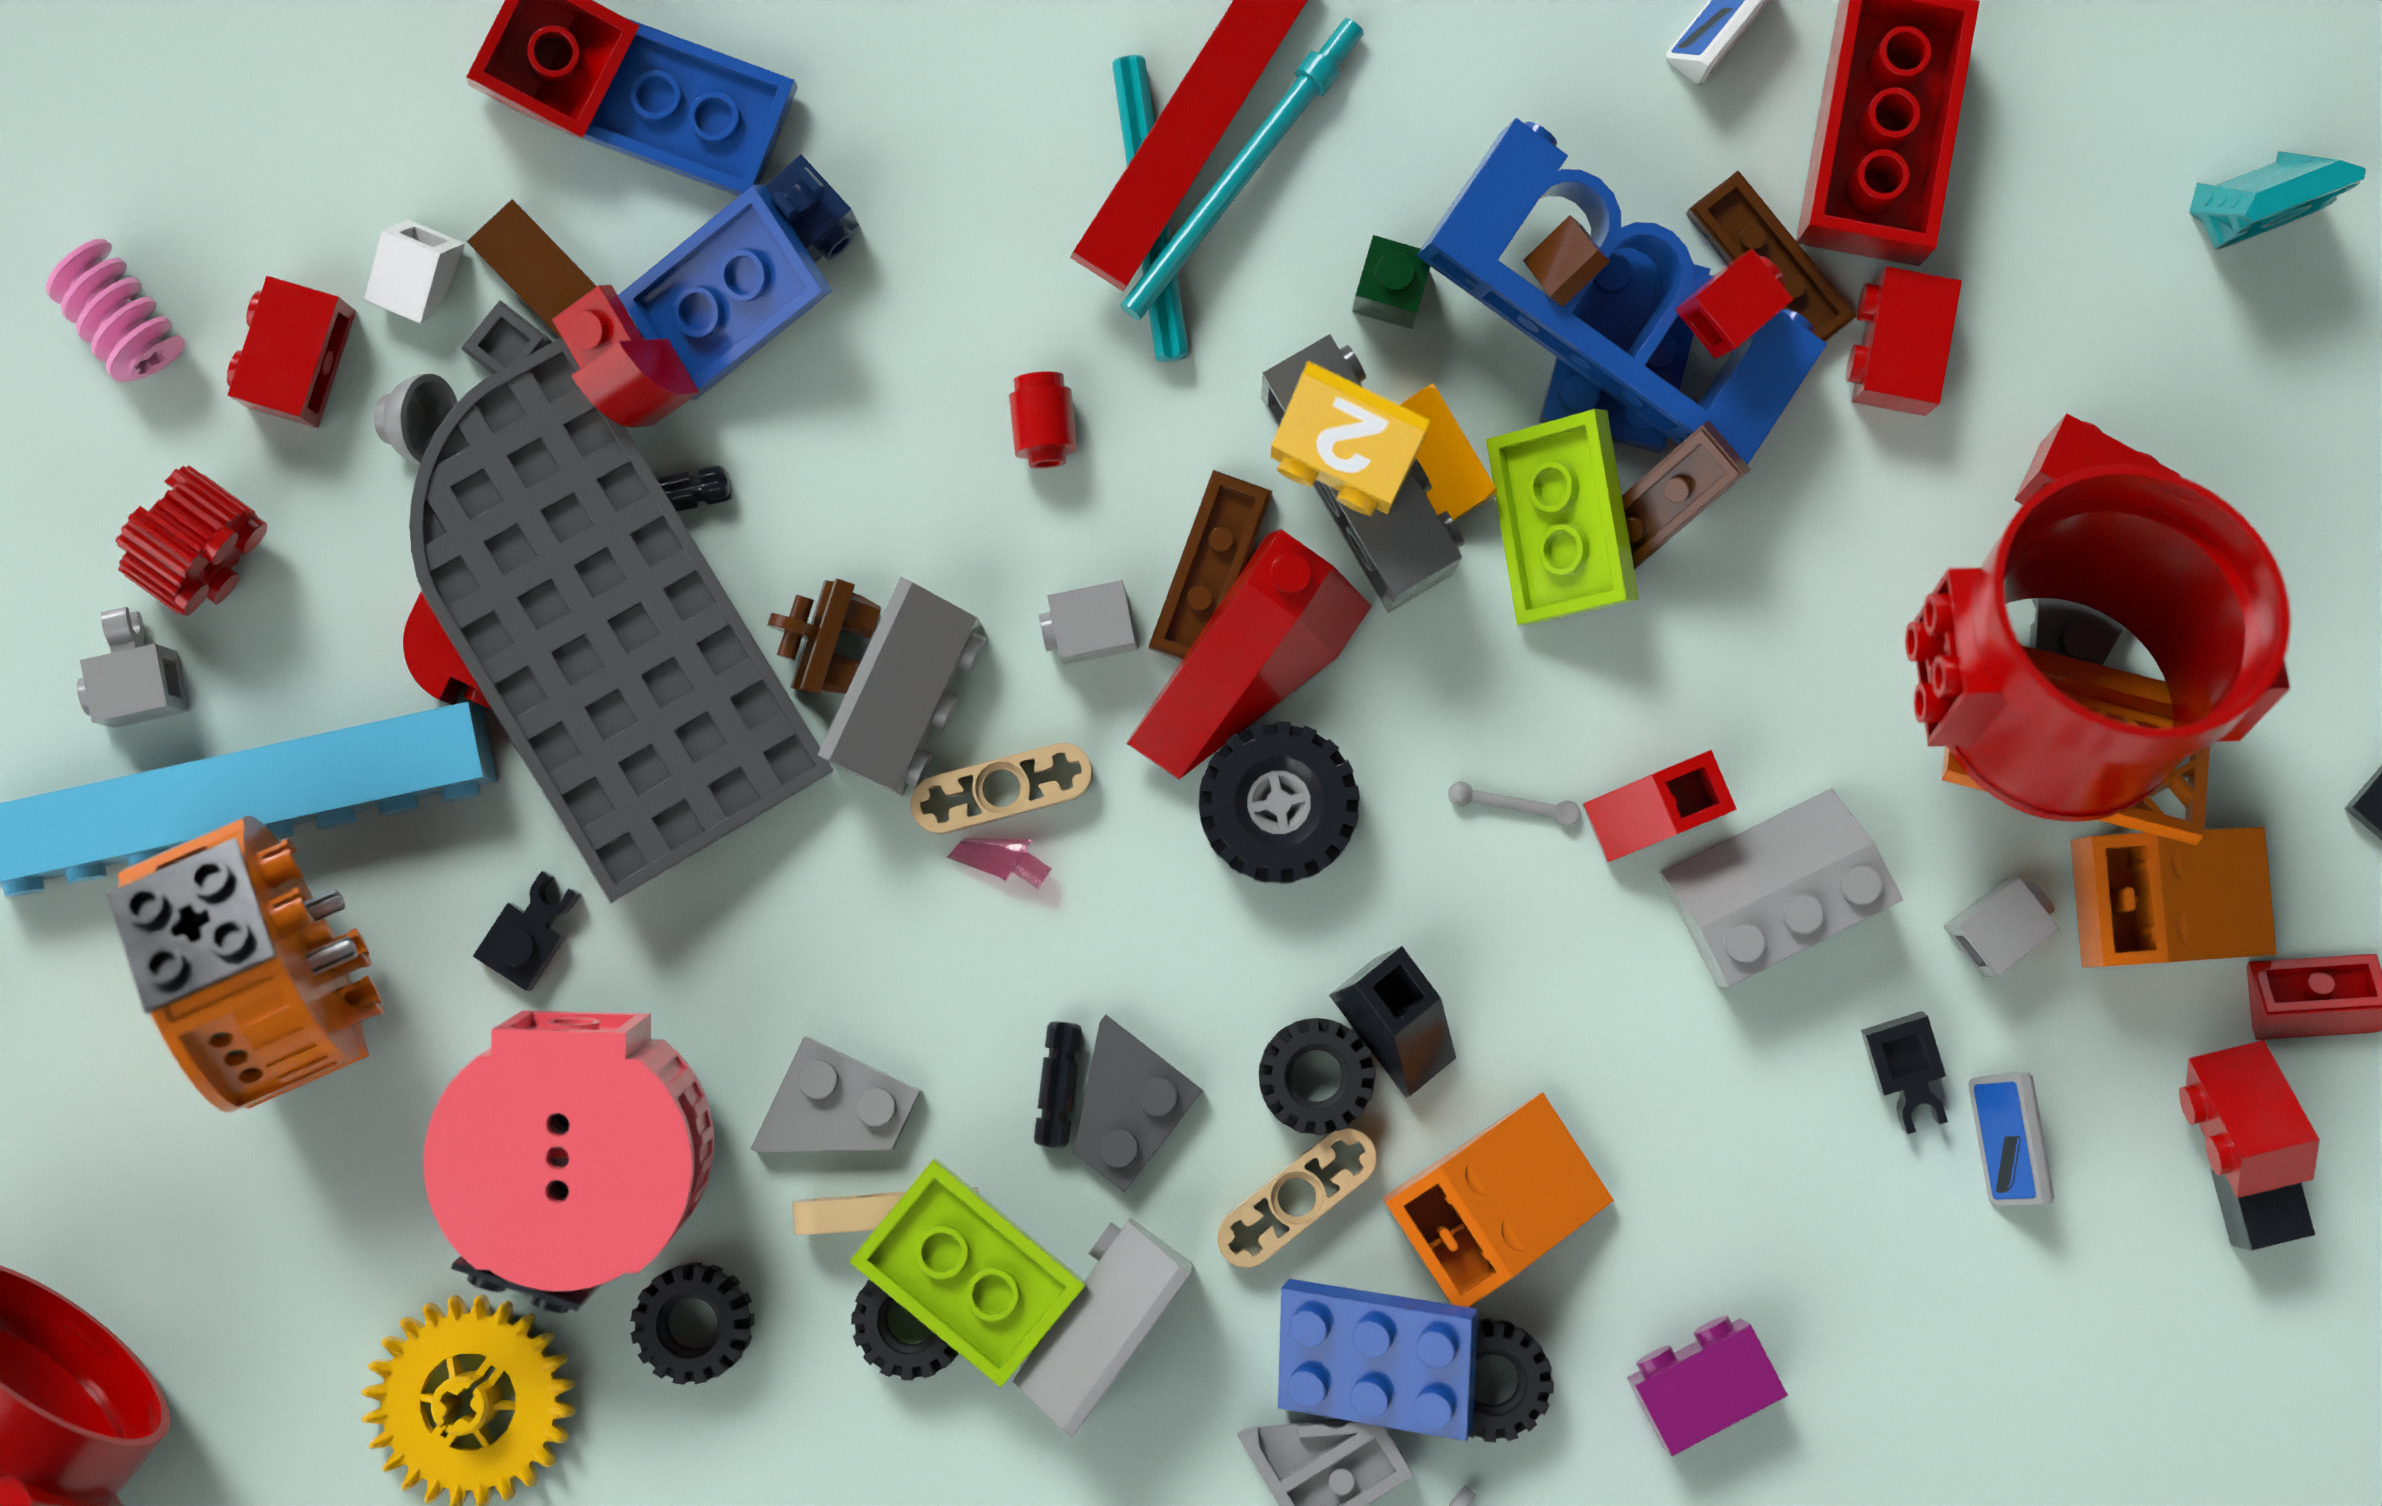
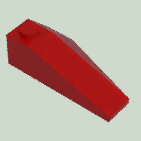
[1126,529,1372,780]

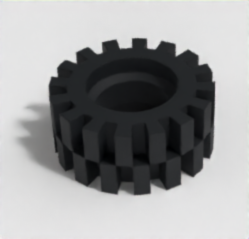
[1258,1018,1376,1135]
[630,1262,755,1385]
[851,1279,959,1381]
[1470,1318,1554,1443]

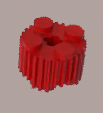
[115,465,267,616]

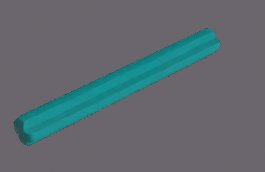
[1112,55,1188,362]

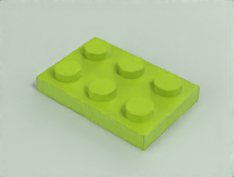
[1486,409,1639,625]
[849,1157,1086,1388]

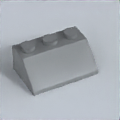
[818,577,986,796]
[1659,788,1903,987]
[1012,1217,1192,1438]

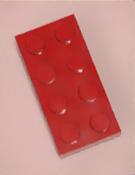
[1796,0,1980,266]

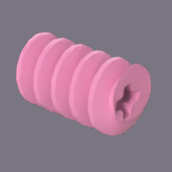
[46,239,185,382]

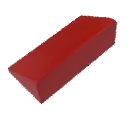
[2247,954,2382,1040]

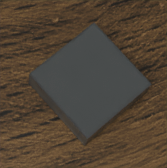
[460,300,553,374]

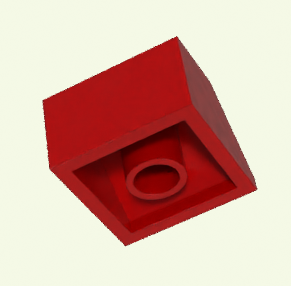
[466,0,640,140]

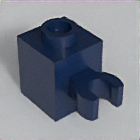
[765,154,859,263]

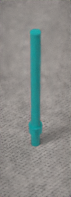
[1120,18,1364,321]

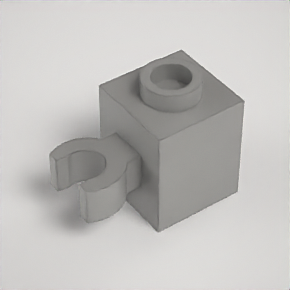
[77,607,188,728]

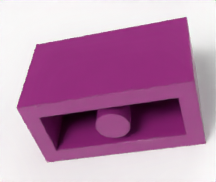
[1627,1315,1788,1456]

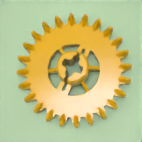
[361,1294,575,1506]

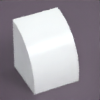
[363,220,465,324]

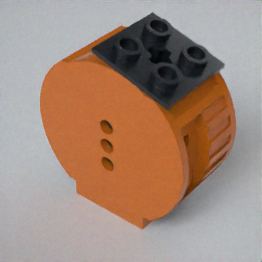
[107,816,384,1113]

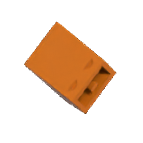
[2070,827,2277,968]
[1381,1092,1614,1307]

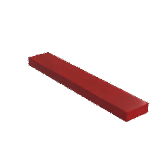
[1070,0,1308,292]

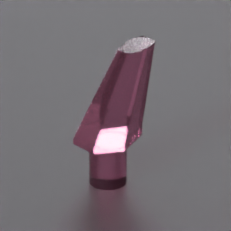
[947,838,1052,889]

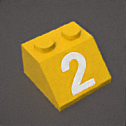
[1270,361,1431,516]

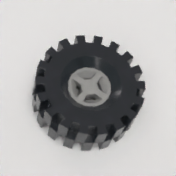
[1198,721,1360,885]

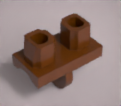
[767,578,881,694]

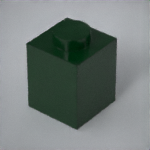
[1352,235,1431,329]

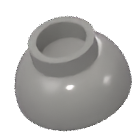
[374,374,458,464]

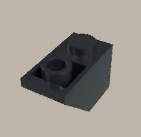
[1329,946,1456,1098]

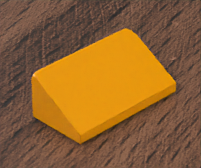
[1400,383,1497,521]

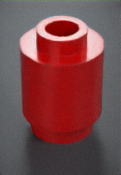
[1009,371,1078,469]

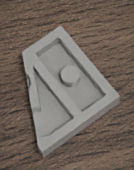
[750,1036,922,1153]
[1237,1419,1414,1506]

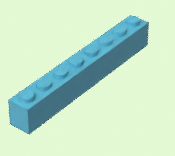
[0,702,498,897]

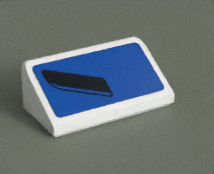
[1665,0,1771,85]

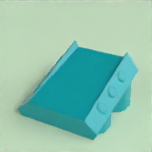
[2189,151,2366,250]

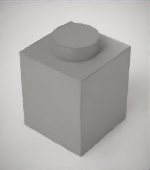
[1039,580,1137,665]
[1944,877,2060,977]

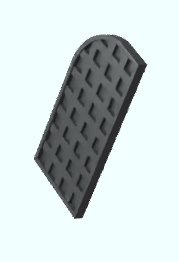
[409,338,834,904]

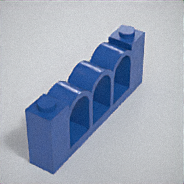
[1416,118,1827,465]

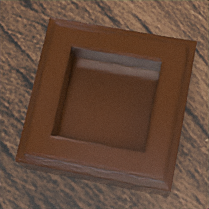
[1523,215,1610,307]

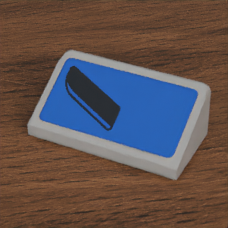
[1968,1071,2055,1206]

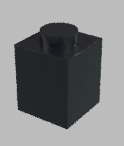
[2211,1170,2315,1250]

